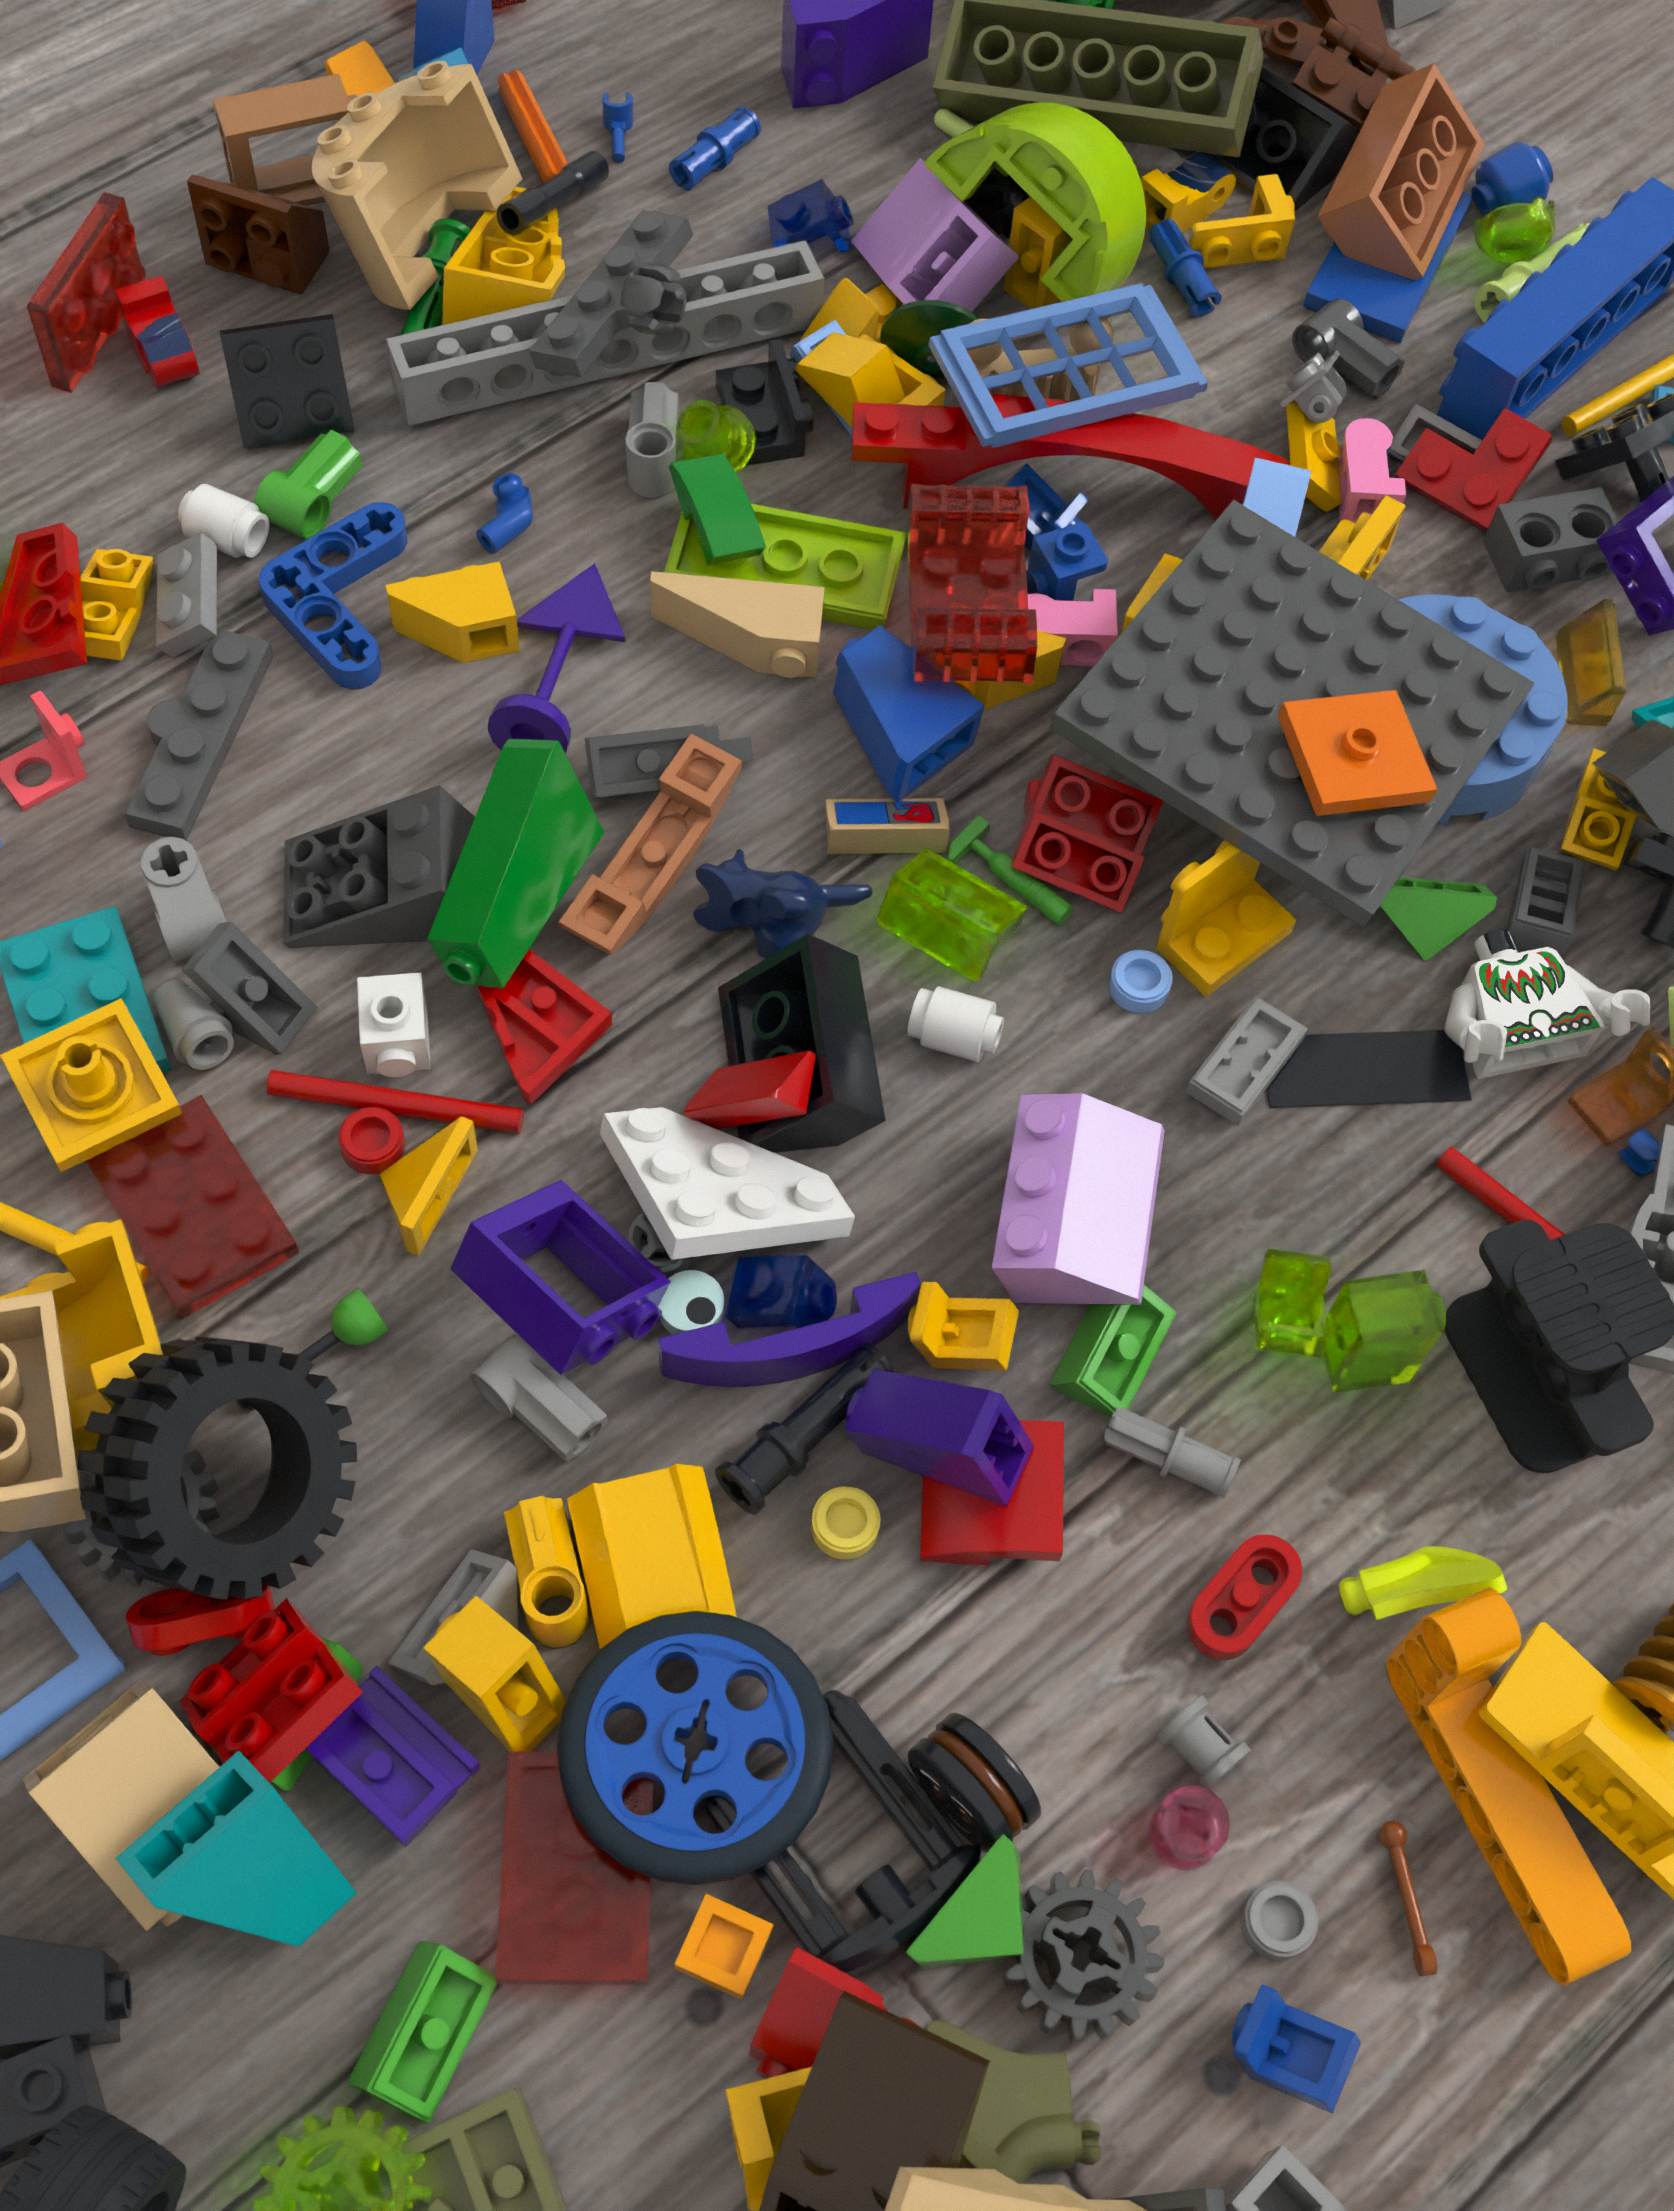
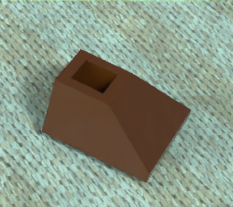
[187,174,330,295]

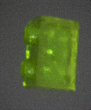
[876,848,1028,981]

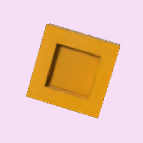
[674,1894,774,2001]

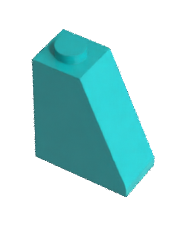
[115,1751,357,1947]

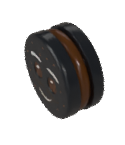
[907,1713,1041,1853]

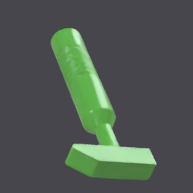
[948,815,1074,926]

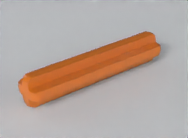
[497,70,568,182]

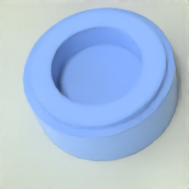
[1108,950,1172,1013]

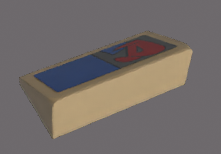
[825,798,950,854]

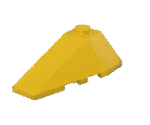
[442,187,565,325]

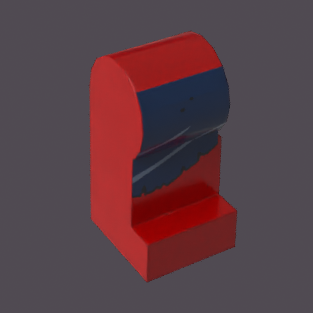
[115,275,200,388]

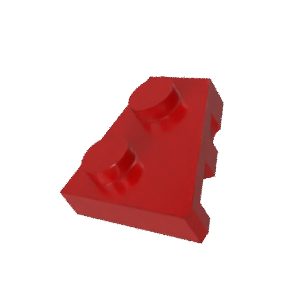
[477,949,613,1105]

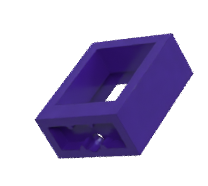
[1596,476,1674,636]
[450,1180,671,1375]

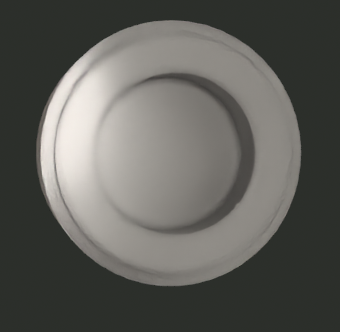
[1241,1881,1318,1961]

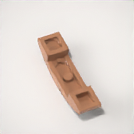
[558,734,743,956]

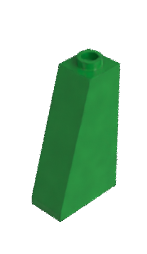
[427,739,604,988]

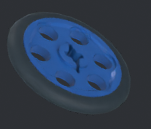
[557,1611,834,1885]

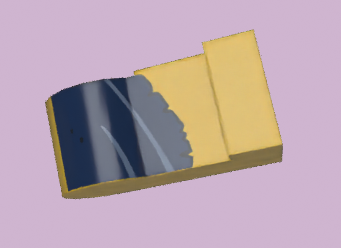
[1141,151,1236,233]

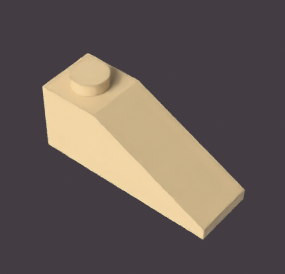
[650,571,824,678]

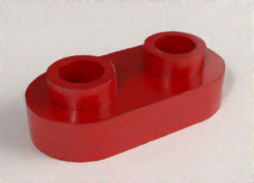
[1186,1534,1302,1660]
[126,1584,275,1656]

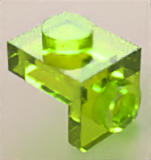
[1253,1249,1331,1358]

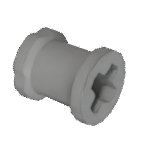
[1156,1695,1251,1793]

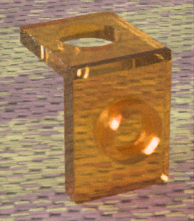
[1567,1027,1674,1147]

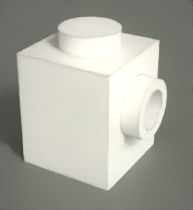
[357,972,431,1077]

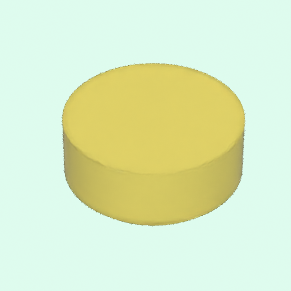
[811,1486,880,1560]

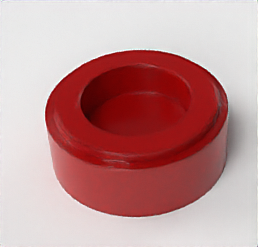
[338,1107,405,1174]

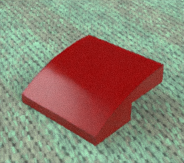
[919,1420,1064,1566]

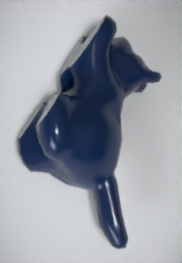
[693,849,873,959]

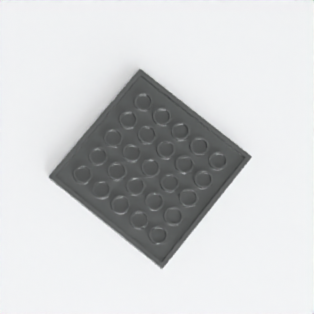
[1049,500,1535,928]

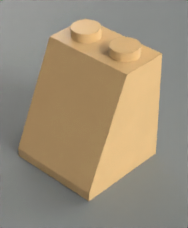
[22,1680,219,1931]

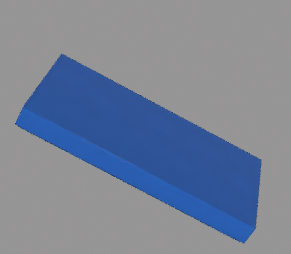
[1303,192,1474,343]

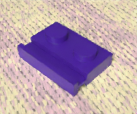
[304,1665,481,1848]

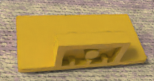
[1479,1622,1674,1900]

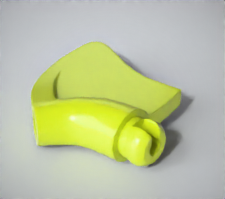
[1339,1546,1507,1620]

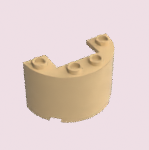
[312,61,522,310]

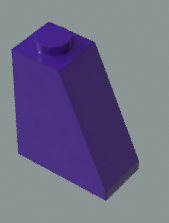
[844,1369,1034,1507]

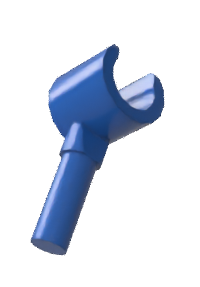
[602,93,633,163]
[1617,1128,1660,1177]

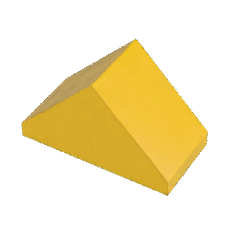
[795,332,905,428]

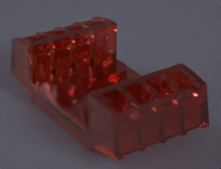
[907,484,1037,684]

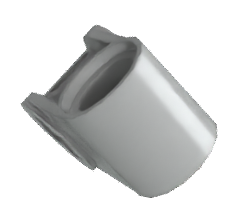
[141,837,226,963]

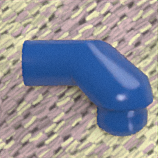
[476,473,533,554]

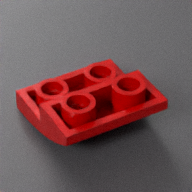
[1010,754,1164,913]
[179,1598,363,1783]

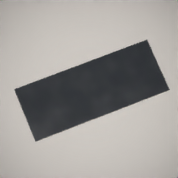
[1267,1030,1472,1108]

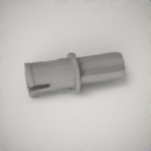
[1104,1408,1241,1499]

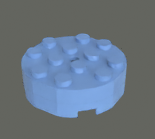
[1398,594,1568,825]

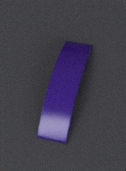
[658,1271,921,1387]

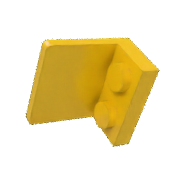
[1156,839,1296,997]

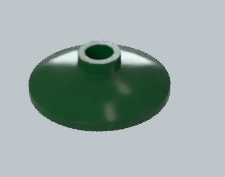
[880,300,979,378]

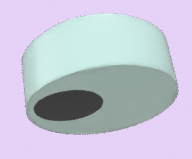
[658,1270,724,1335]

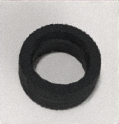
[0,2105,186,2211]

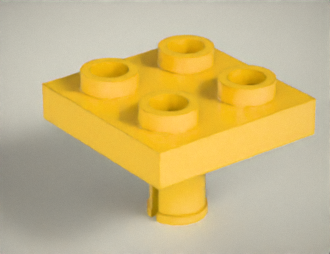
[0,998,183,1172]

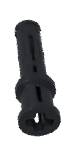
[715,1344,894,1515]

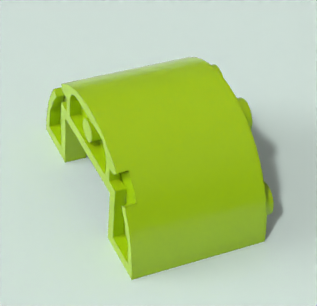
[923,102,1146,302]

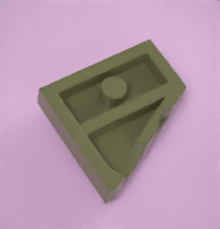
[378,2088,567,2211]

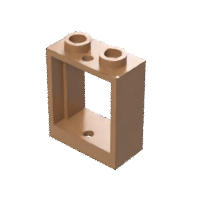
[213,73,357,206]

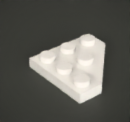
[600,1107,855,1260]

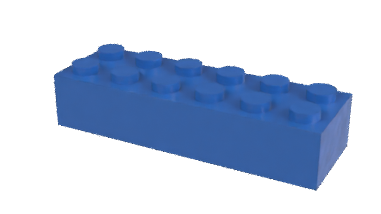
[1437,177,1674,441]

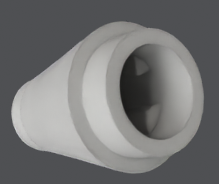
[153,980,234,1070]

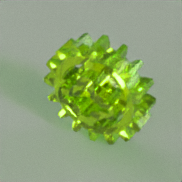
[254,2106,431,2211]

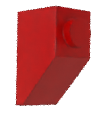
[749,1946,920,2079]

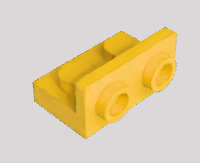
[1319,495,1406,581]

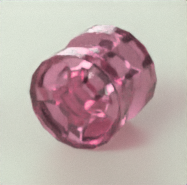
[1149,1785,1230,1870]

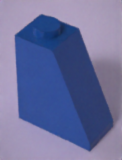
[413,0,495,74]
[833,625,985,803]

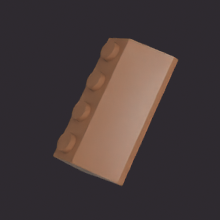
[1317,63,1485,280]

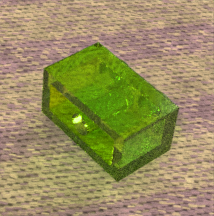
[1317,1270,1446,1393]

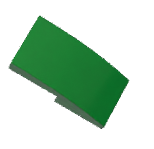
[669,453,766,565]

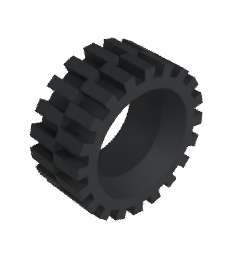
[77,1337,357,1600]

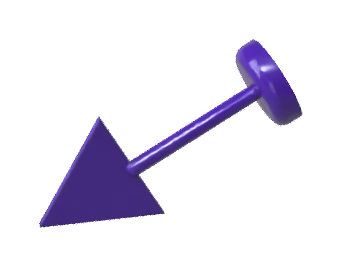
[487,563,626,753]

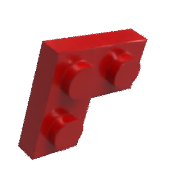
[1395,408,1552,533]

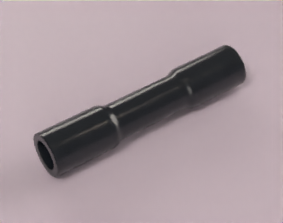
[496,151,609,235]

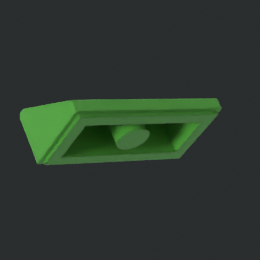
[1050,1285,1177,1418]
[348,1941,500,2124]

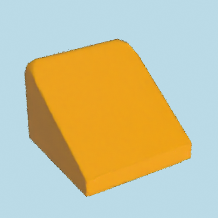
[325,41,395,96]

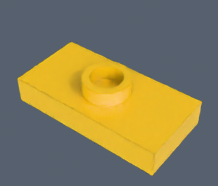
[1286,400,1342,512]

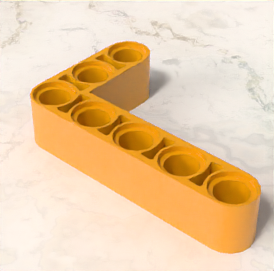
[1386,1588,1631,1986]

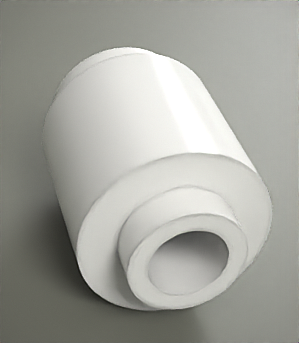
[178,484,269,558]
[907,986,1004,1062]

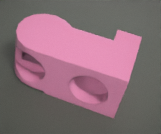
[1338,418,1406,523]
[1009,589,1118,667]

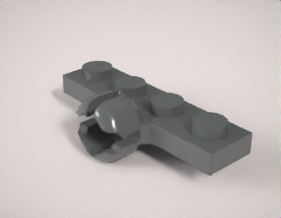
[529,210,693,377]

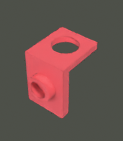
[0,690,88,811]

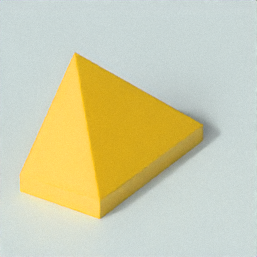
[380,1116,478,1257]

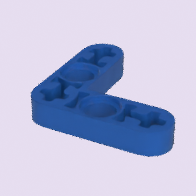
[259,502,408,689]

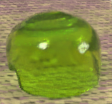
[1474,197,1556,264]

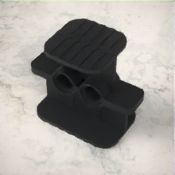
[1444,1219,1674,1473]

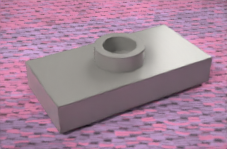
[1186,996,1308,1126]

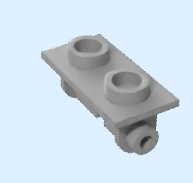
[1280,350,1347,423]

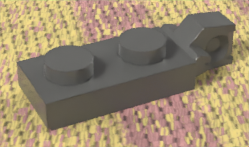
[584,724,753,798]

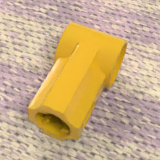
[504,1495,589,1648]

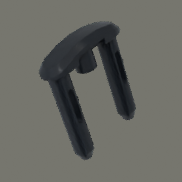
[703,1690,981,1978]

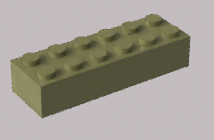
[932,0,1264,157]

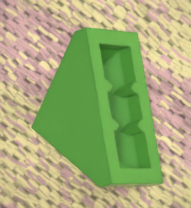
[1380,877,1497,962]
[906,1834,1024,1971]

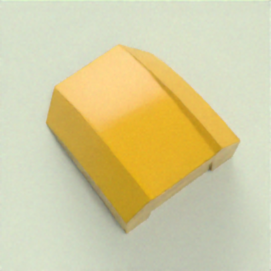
[567,1464,737,1649]

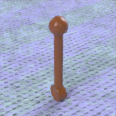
[1379,1821,1437,1976]

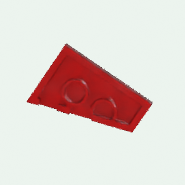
[0,522,87,685]

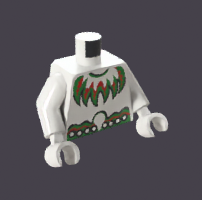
[1444,929,1650,1079]

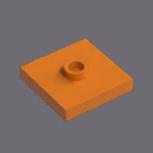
[1277,690,1438,816]

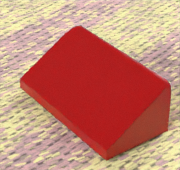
[683,1051,816,1129]

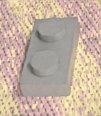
[156,532,217,658]

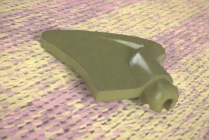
[926,2020,1101,2184]

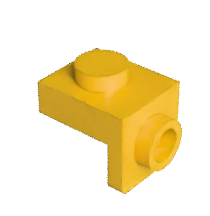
[908,1282,1019,1371]

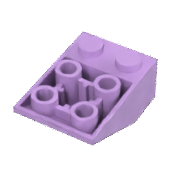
[851,158,1020,312]

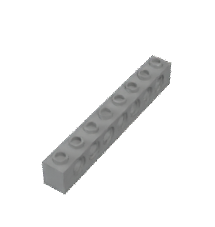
[386,240,824,426]

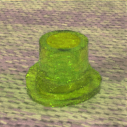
[677,400,756,472]

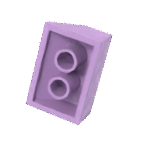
[992,1093,1165,1305]

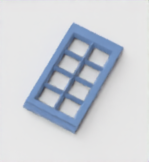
[928,283,1208,448]

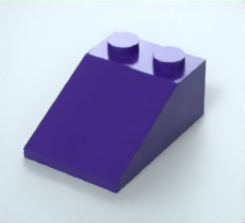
[781,0,934,109]

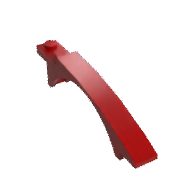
[852,393,1290,521]

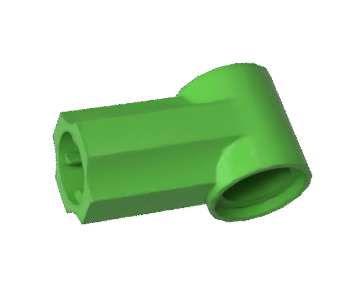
[254,430,363,540]

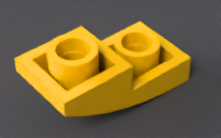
[80,549,154,661]
[1559,748,1636,871]

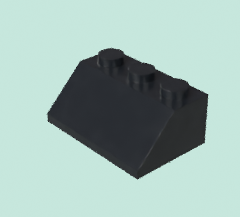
[1192,67,1360,211]
[718,934,886,1153]

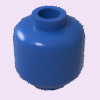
[1472,142,1553,222]

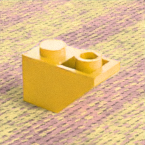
[385,561,520,663]

